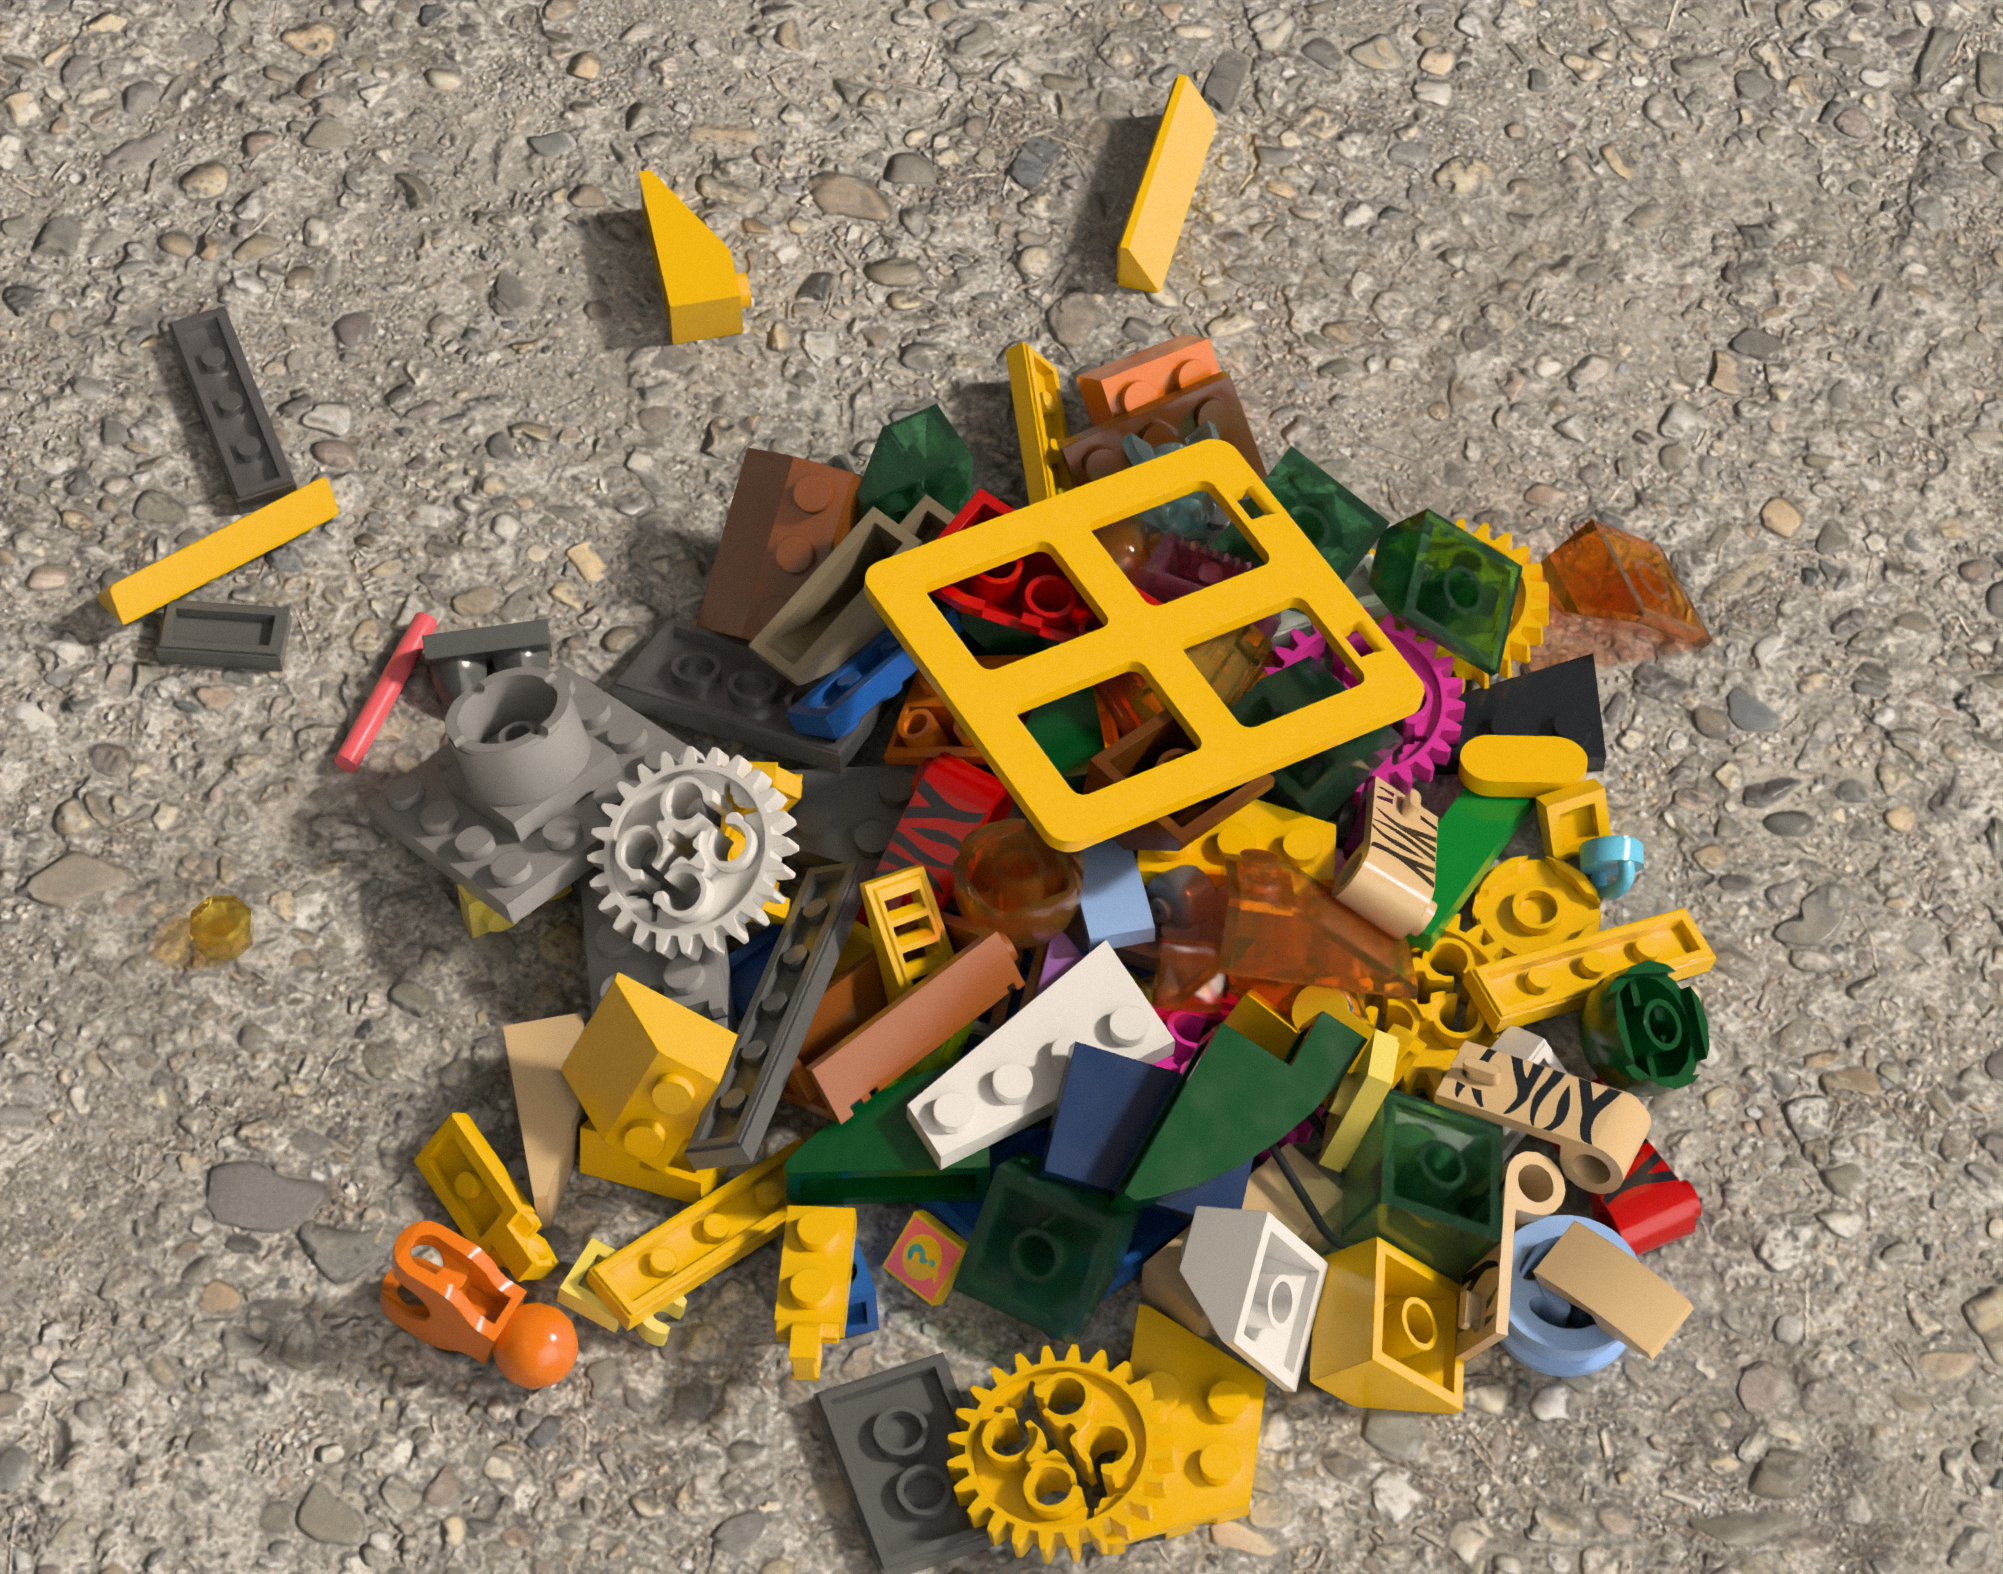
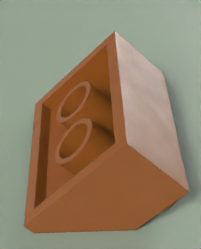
[696,447,867,642]

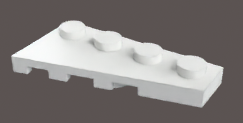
[907,940,1175,1170]

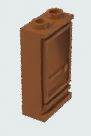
[780,910,1025,1124]

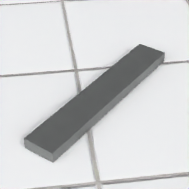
[684,860,874,1170]

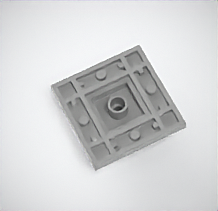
[365,665,706,925]

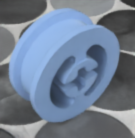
[1499,1215,1639,1377]

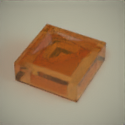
[1152,938,1228,1013]

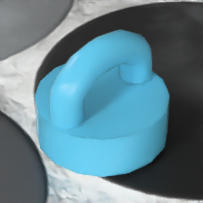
[1579,836,1644,901]

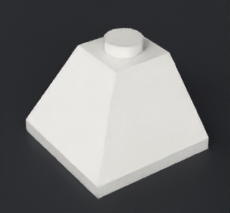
[1179,1206,1329,1392]

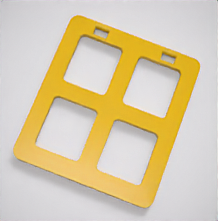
[864,439,1425,852]

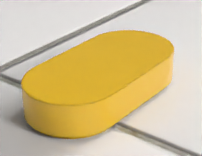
[1458,735,1588,798]

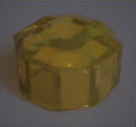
[190,895,254,961]

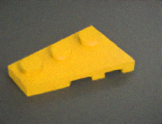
[1137,799,1336,894]

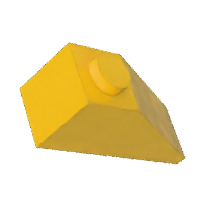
[638,170,752,345]

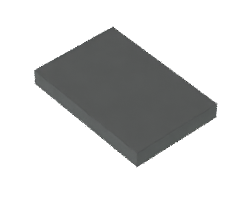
[813,1352,1012,1574]

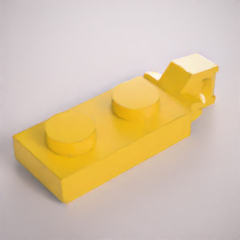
[414,1113,559,1282]
[774,1205,857,1381]

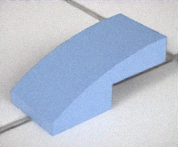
[1063,840,1155,952]

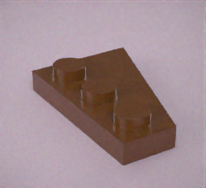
[1057,370,1271,492]

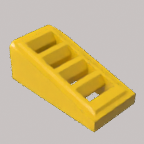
[859,864,954,1005]

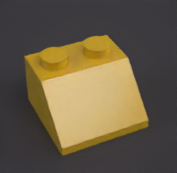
[561,972,738,1172]
[1310,1236,1464,1414]

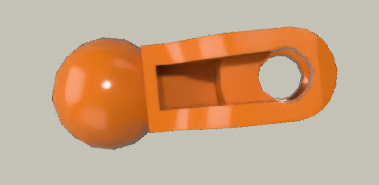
[379,1221,579,1390]

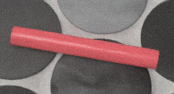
[334,612,437,773]

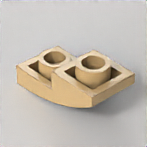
[1533,1220,1694,1361]

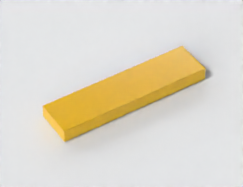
[1462,908,1717,1034]
[586,1137,825,1331]

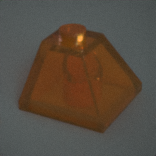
[1540,519,1713,648]

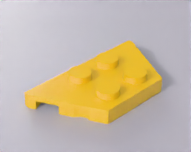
[1105,1304,1266,1556]

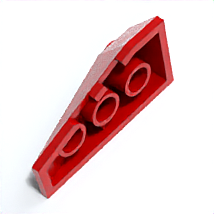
[930,488,1163,643]

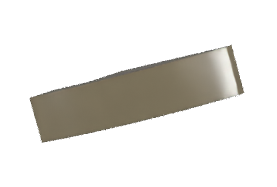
[748,494,956,686]

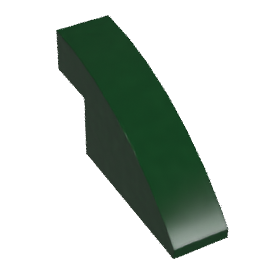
[1105,1010,1368,1213]
[785,1061,1053,1206]

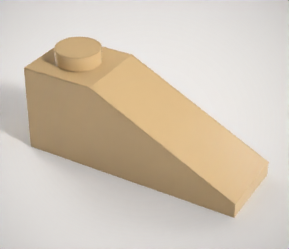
[503,1012,589,1230]

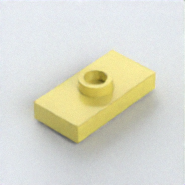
[1319,1029,1399,1172]

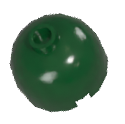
[1578,960,1710,1097]

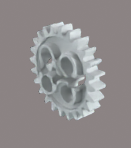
[587,746,799,961]

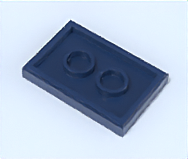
[1038,1041,1254,1221]

